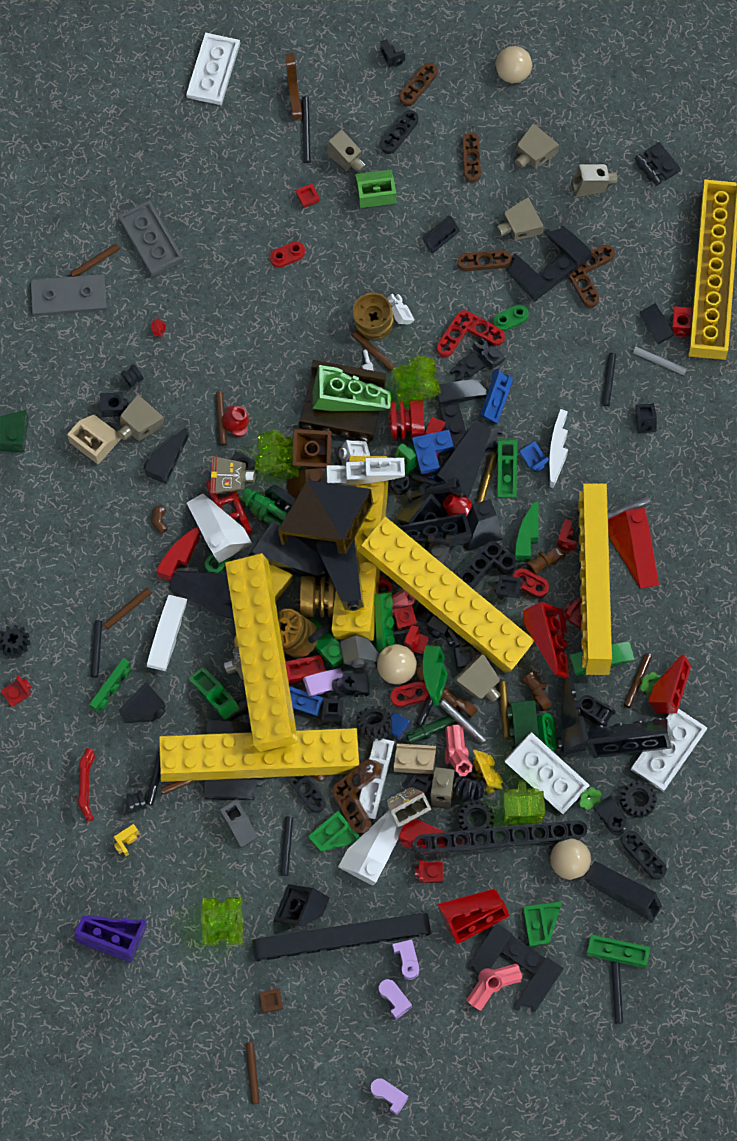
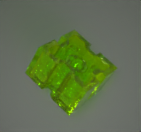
[392,355,441,406]
[255,429,299,481]
[503,781,545,825]
[201,897,244,945]

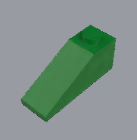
[497,438,517,497]
[308,617,344,670]

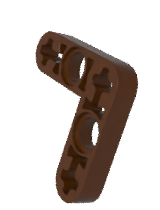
[285,53,302,120]
[568,245,615,308]
[333,760,381,833]

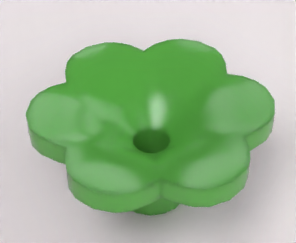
[640,672,661,694]
[579,787,602,810]

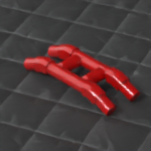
[206,480,252,535]
[78,748,96,823]

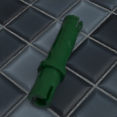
[405,711,460,744]

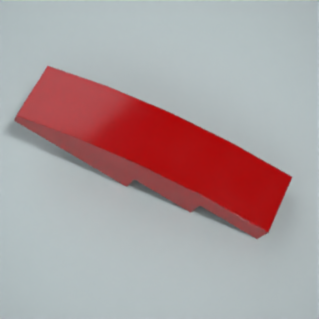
[285,655,325,685]

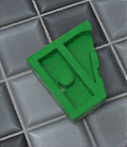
[308,811,360,852]
[523,902,562,947]

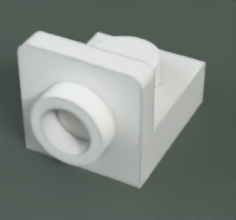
[339,440,370,466]

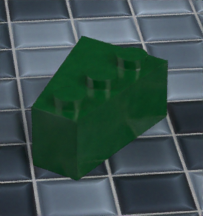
[0,410,29,453]
[507,699,539,752]

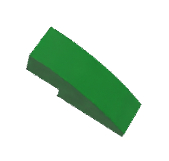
[515,502,538,561]
[570,642,635,676]
[423,646,448,706]
[188,667,240,720]

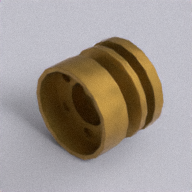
[353,292,394,340]
[300,576,336,617]
[277,609,318,658]

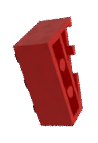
[437,889,509,944]

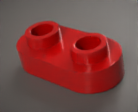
[270,242,305,268]
[513,568,549,598]
[391,682,429,708]

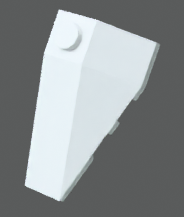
[338,810,404,885]

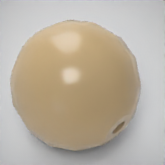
[495,46,532,84]
[377,644,417,685]
[550,838,591,880]

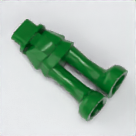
[241,488,287,526]

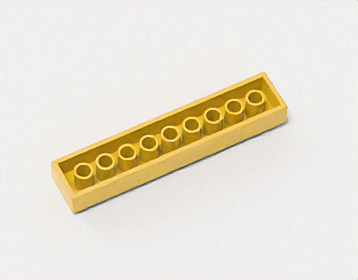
[688,180,737,360]
[332,456,389,641]
[578,484,612,675]
[357,517,534,674]
[225,553,298,752]
[160,728,359,782]

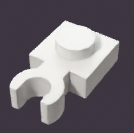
[387,294,415,324]

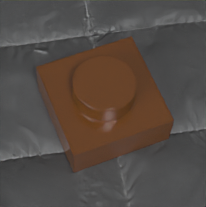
[259,988,283,1013]

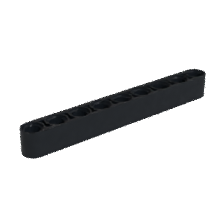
[411,820,588,855]
[252,913,432,961]

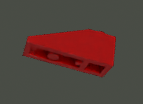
[648,655,691,714]
[398,819,463,849]

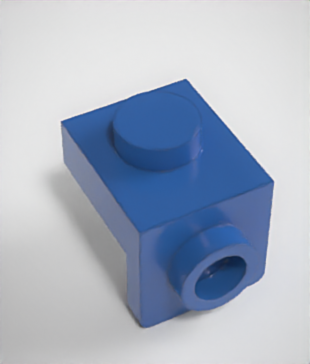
[518,441,549,471]

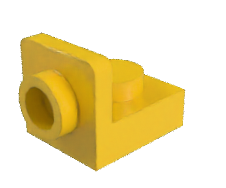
[113,824,139,856]

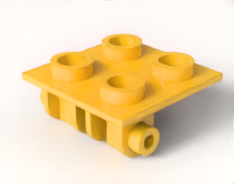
[473,750,503,794]

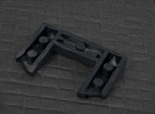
[506,226,592,302]
[435,379,503,451]
[204,720,263,800]
[468,923,564,1012]

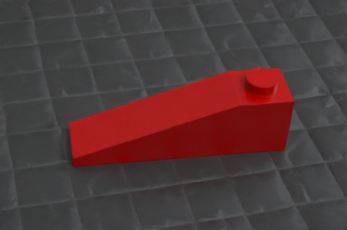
[608,507,659,589]
[522,602,569,678]

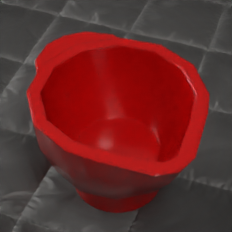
[222,405,249,437]
[443,494,472,516]

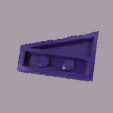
[74,916,147,963]

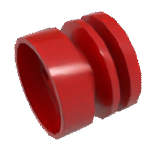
[388,400,425,441]

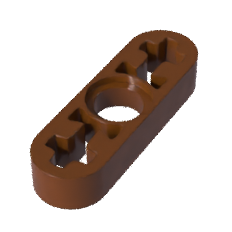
[400,63,437,106]
[463,132,481,183]
[458,250,511,271]

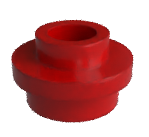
[151,318,166,337]

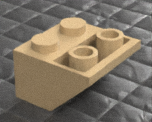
[67,414,122,464]

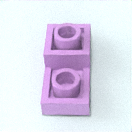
[303,668,343,696]

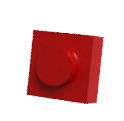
[296,183,320,208]

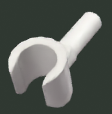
[361,350,374,371]

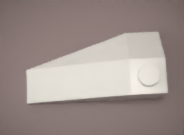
[187,494,252,563]

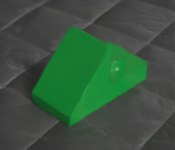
[394,443,418,476]

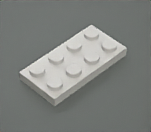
[186,33,240,105]
[631,709,707,792]
[504,732,590,814]

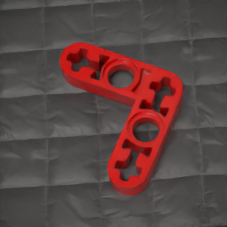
[437,310,505,358]

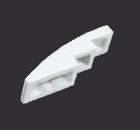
[549,409,568,488]
[327,458,405,485]
[147,595,187,671]
[359,738,394,819]

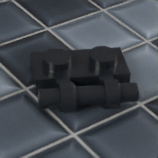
[634,142,681,186]

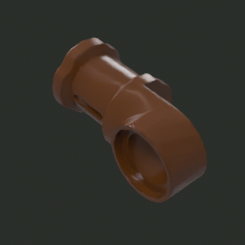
[526,547,566,575]
[522,671,551,711]
[440,688,478,718]

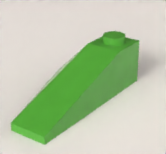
[313,365,391,411]

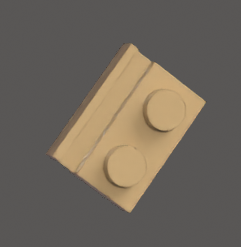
[394,744,436,774]

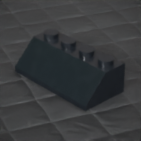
[588,718,672,758]

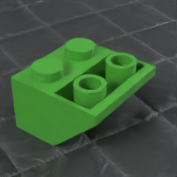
[355,170,396,208]

